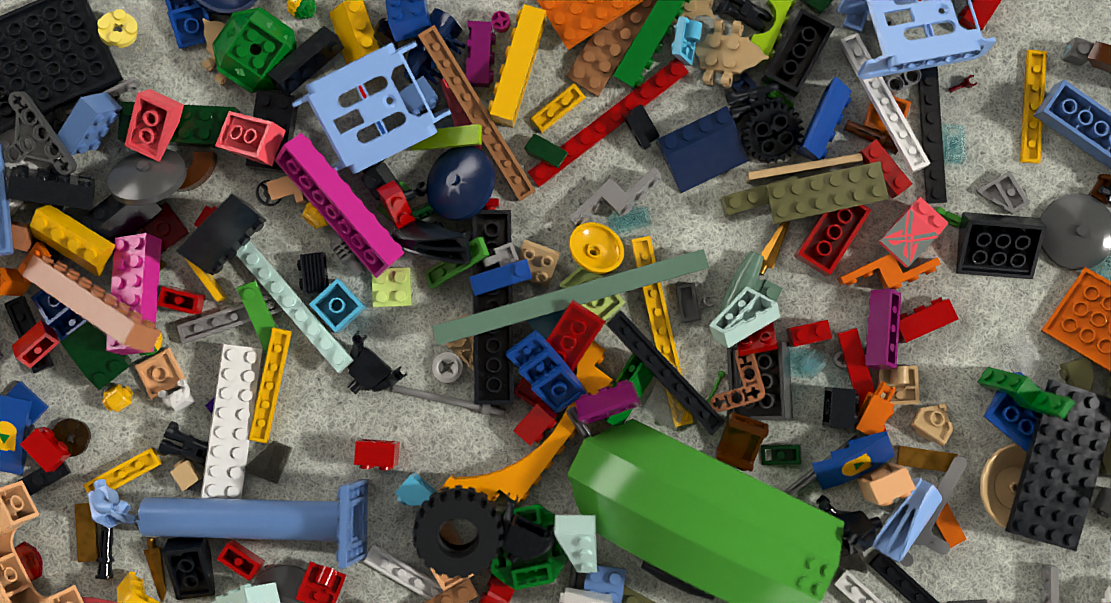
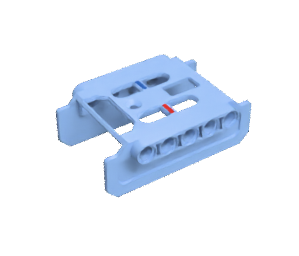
[838,0,996,79]
[292,41,451,174]

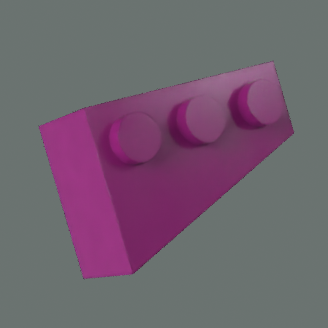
[466,21,496,88]

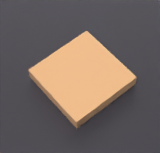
[134,348,185,400]

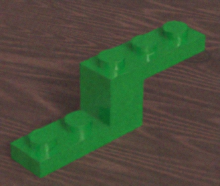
[977,367,1075,419]

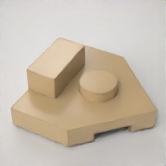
[910,403,953,446]

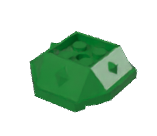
[212,7,297,93]
[491,504,569,590]

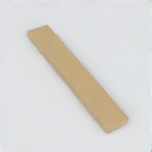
[746,153,863,182]

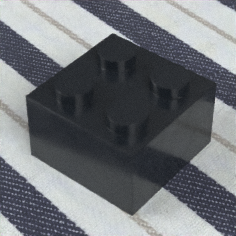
[822,387,859,429]

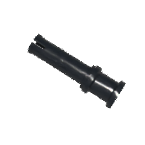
[95,525,115,579]

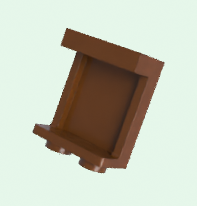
[715,412,769,472]

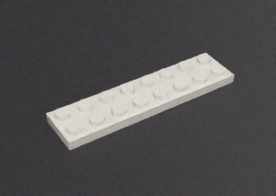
[201,344,262,499]

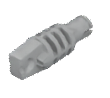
[327,229,366,278]

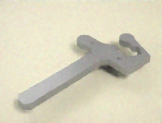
[900,456,967,567]

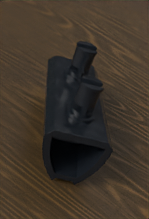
[391,218,472,264]

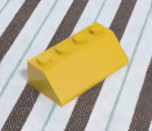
[329,0,380,65]
[29,204,116,277]

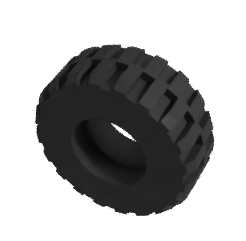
[413,485,503,579]

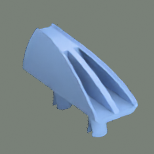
[872,478,942,562]

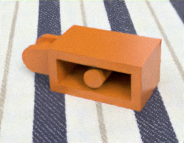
[854,381,896,435]

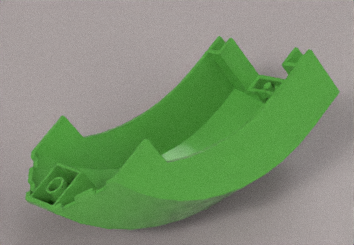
[567,419,844,603]

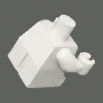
[158,379,196,412]

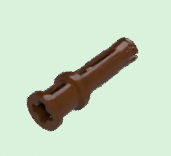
[843,119,898,155]

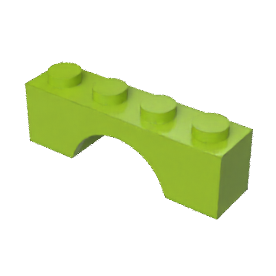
[750,0,797,64]

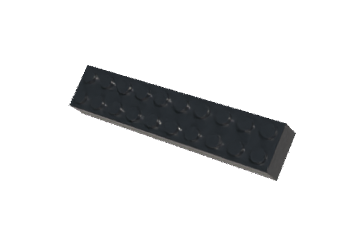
[472,210,514,405]

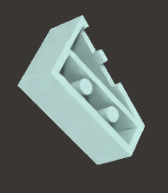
[709,286,780,348]
[555,515,597,573]
[211,582,280,603]

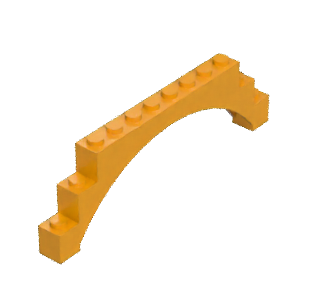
[438,340,613,503]

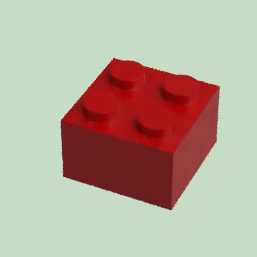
[354,439,400,471]

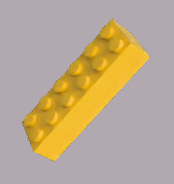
[488,4,546,128]

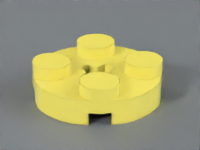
[97,9,138,48]

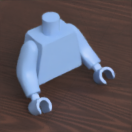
[88,479,139,528]

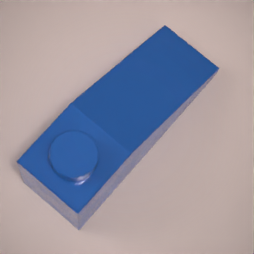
[469,259,532,296]

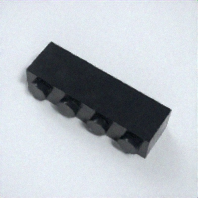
[267,26,344,96]

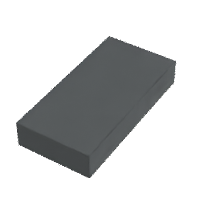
[675,282,701,324]

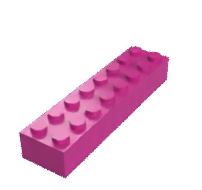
[274,132,404,278]

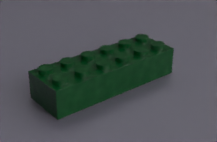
[118,101,240,148]

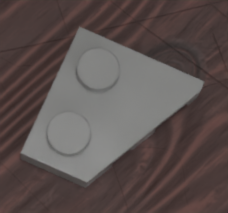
[976,171,1030,214]

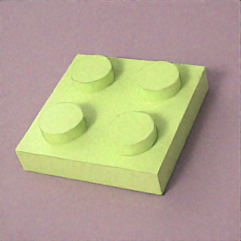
[372,267,412,308]

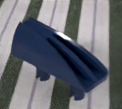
[404,8,466,85]

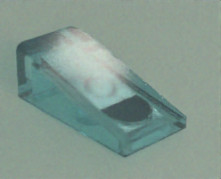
[943,124,966,165]
[609,206,651,234]

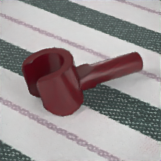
[949,75,977,93]

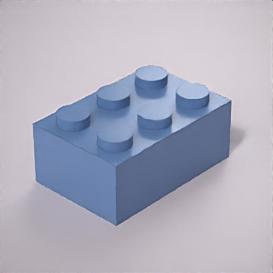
[57,92,122,155]

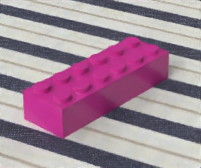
[106,233,162,355]

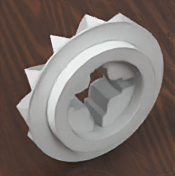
[432,352,463,383]

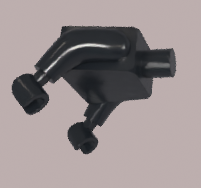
[361,159,428,202]
[348,330,407,394]
[501,492,557,562]
[816,495,882,555]

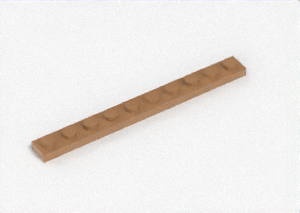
[418,25,536,201]

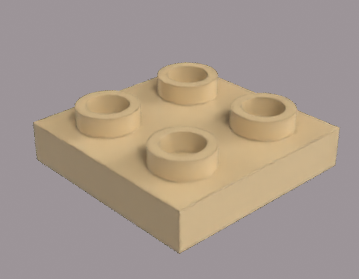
[517,240,561,288]
[878,365,920,405]

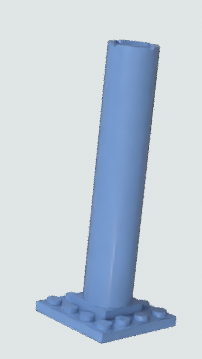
[138,479,368,568]

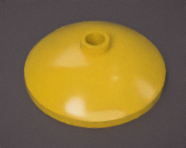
[569,222,624,274]

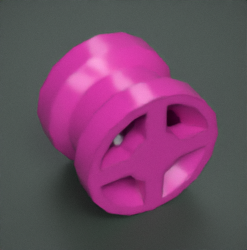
[491,11,510,33]

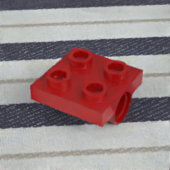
[737,322,778,356]
[295,561,346,603]

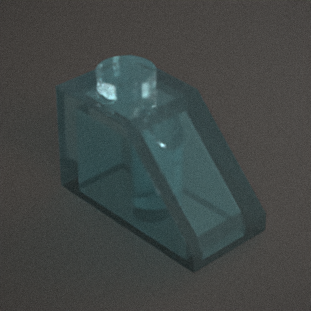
[794,349,827,378]

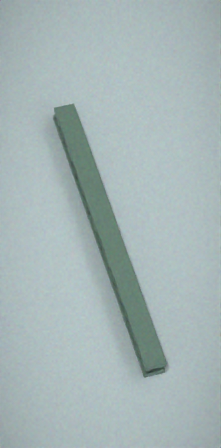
[432,249,709,346]

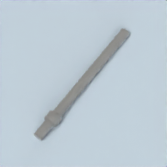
[392,385,506,416]

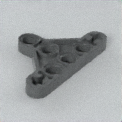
[4,91,77,175]

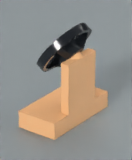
[256,176,307,207]

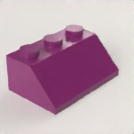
[576,380,641,425]

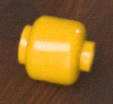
[102,384,133,412]

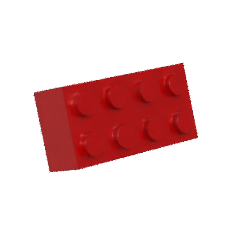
[794,205,871,277]

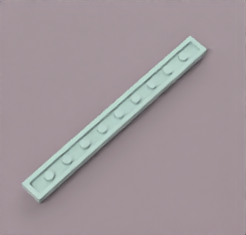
[236,241,354,373]

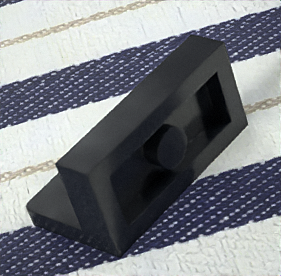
[622,104,660,150]

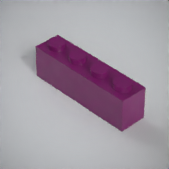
[865,288,901,370]

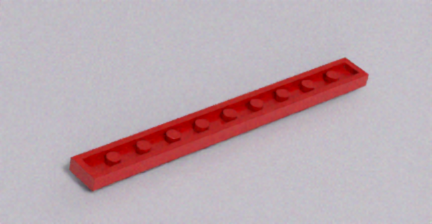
[528,58,689,188]

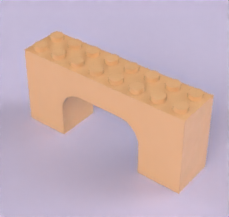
[0,481,84,603]

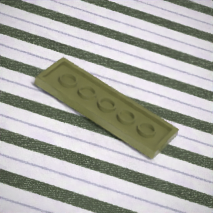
[765,161,889,224]

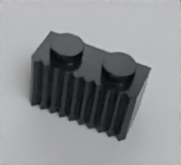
[297,252,329,294]

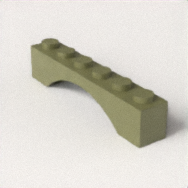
[1059,357,1111,475]

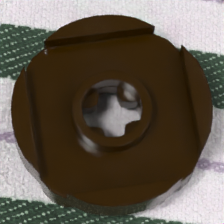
[373,18,412,49]
[52,418,91,457]

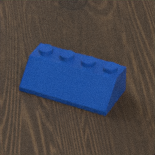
[796,77,852,161]

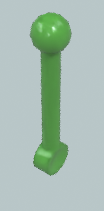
[706,371,725,405]

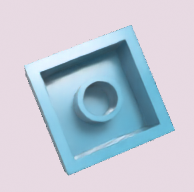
[309,278,367,333]

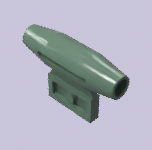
[719,251,783,315]

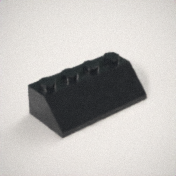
[78,194,164,252]

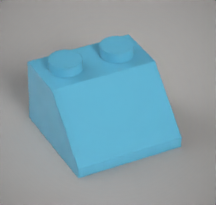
[395,472,438,506]

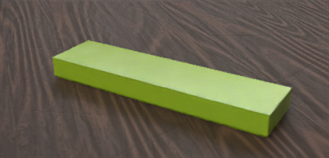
[411,124,482,151]

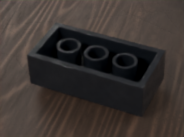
[762,8,835,98]
[245,90,298,174]
[7,165,95,210]

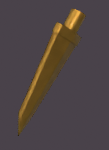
[759,221,790,276]
[143,538,166,602]

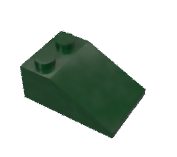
[60,321,131,390]

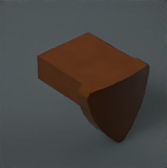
[1088,174,1111,205]

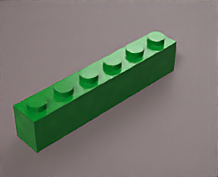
[613,0,691,89]

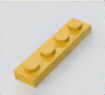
[83,447,163,493]

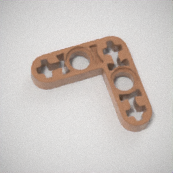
[710,349,765,412]

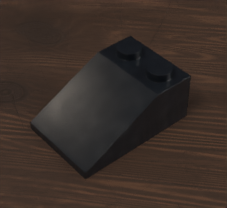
[162,537,215,600]

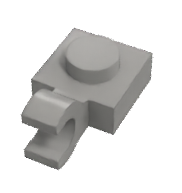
[482,242,519,268]

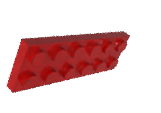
[514,300,606,407]

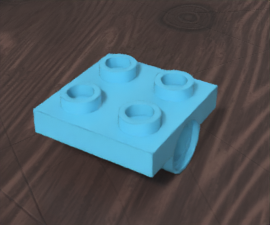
[671,16,703,66]

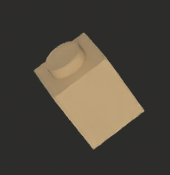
[170,459,203,491]

